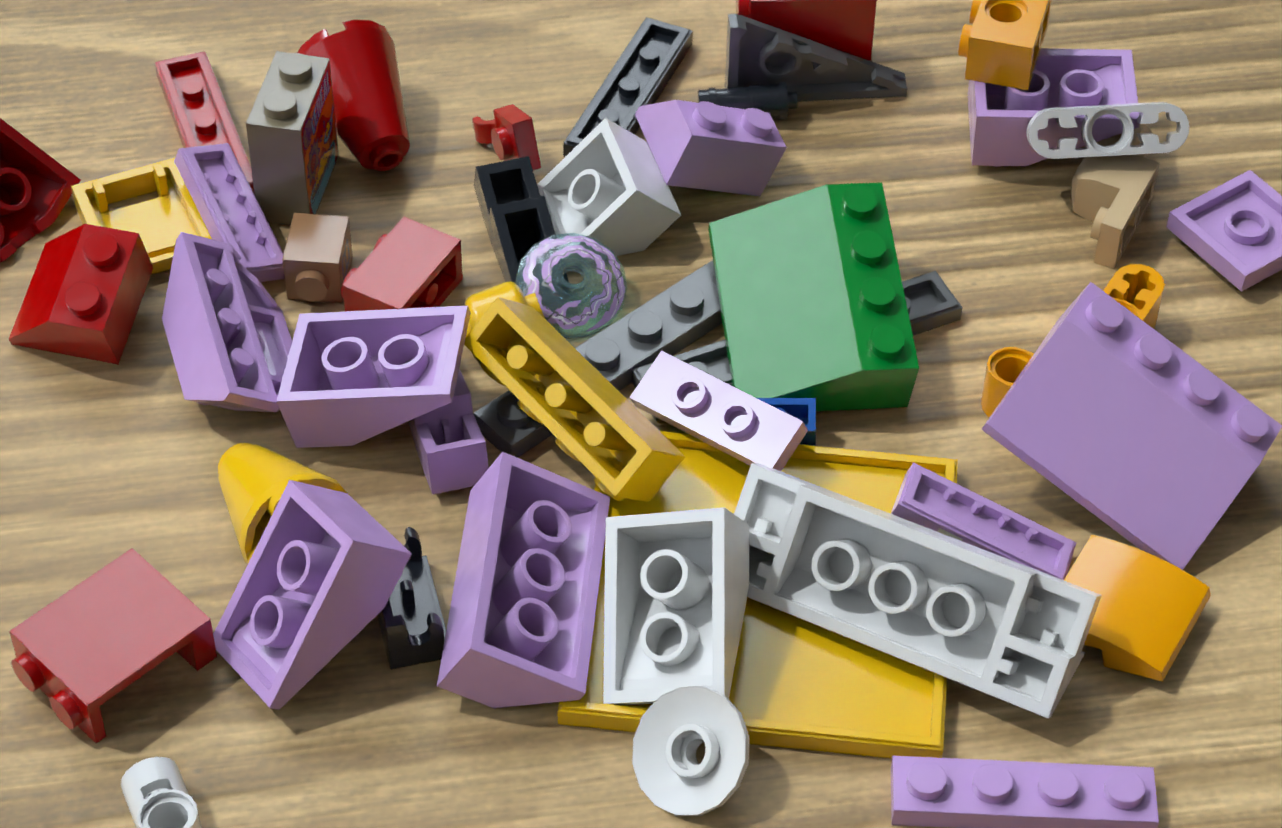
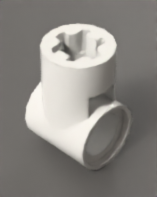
[121,757,201,828]

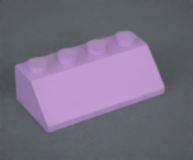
[437,451,610,708]

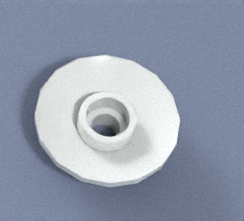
[632,686,749,816]

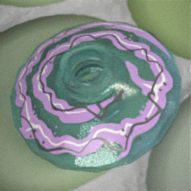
[515,233,627,339]

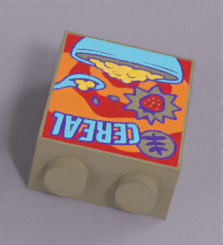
[246,51,339,225]

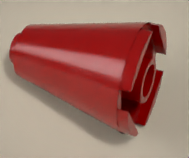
[297,20,410,171]

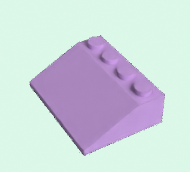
[981,282,1282,570]

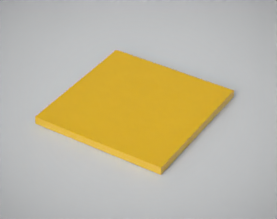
[558,431,958,759]

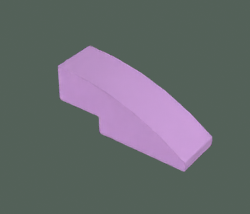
[408,369,489,495]

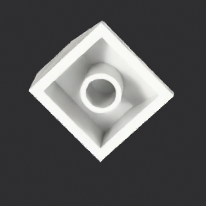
[537,118,681,266]

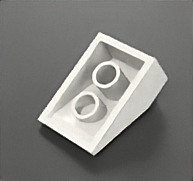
[603,507,749,705]

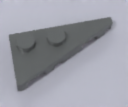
[725,14,907,102]

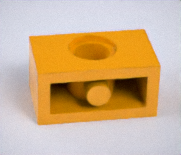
[958,0,1051,90]

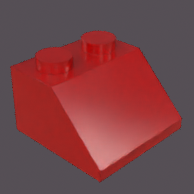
[9,224,153,365]

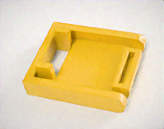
[71,157,212,275]

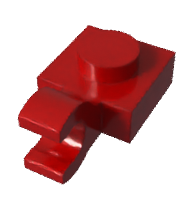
[472,104,541,171]

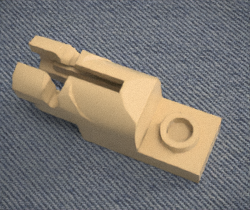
[1071,124,1160,269]

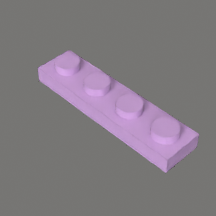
[891,756,1159,828]

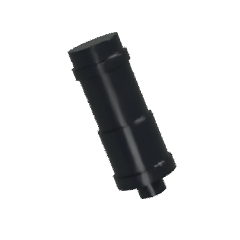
[698,82,798,120]

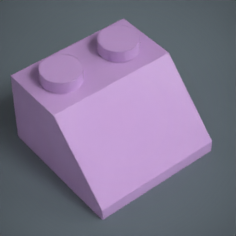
[635,100,787,196]

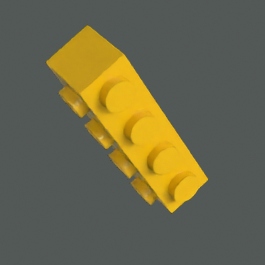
[464,297,685,502]

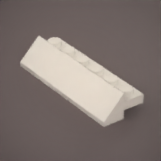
[734,463,1102,718]

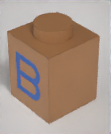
[282,213,353,303]

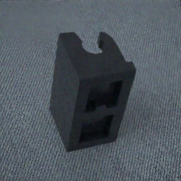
[377,527,446,670]

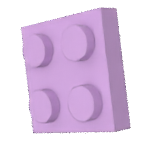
[1166,170,1282,292]

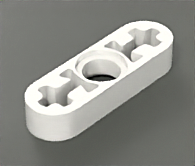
[1027,102,1189,159]

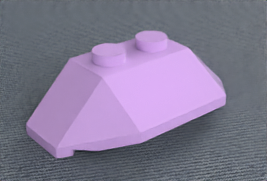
[162,232,292,412]

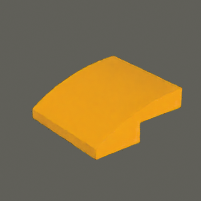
[1064,534,1211,682]

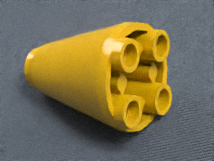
[218,443,349,565]

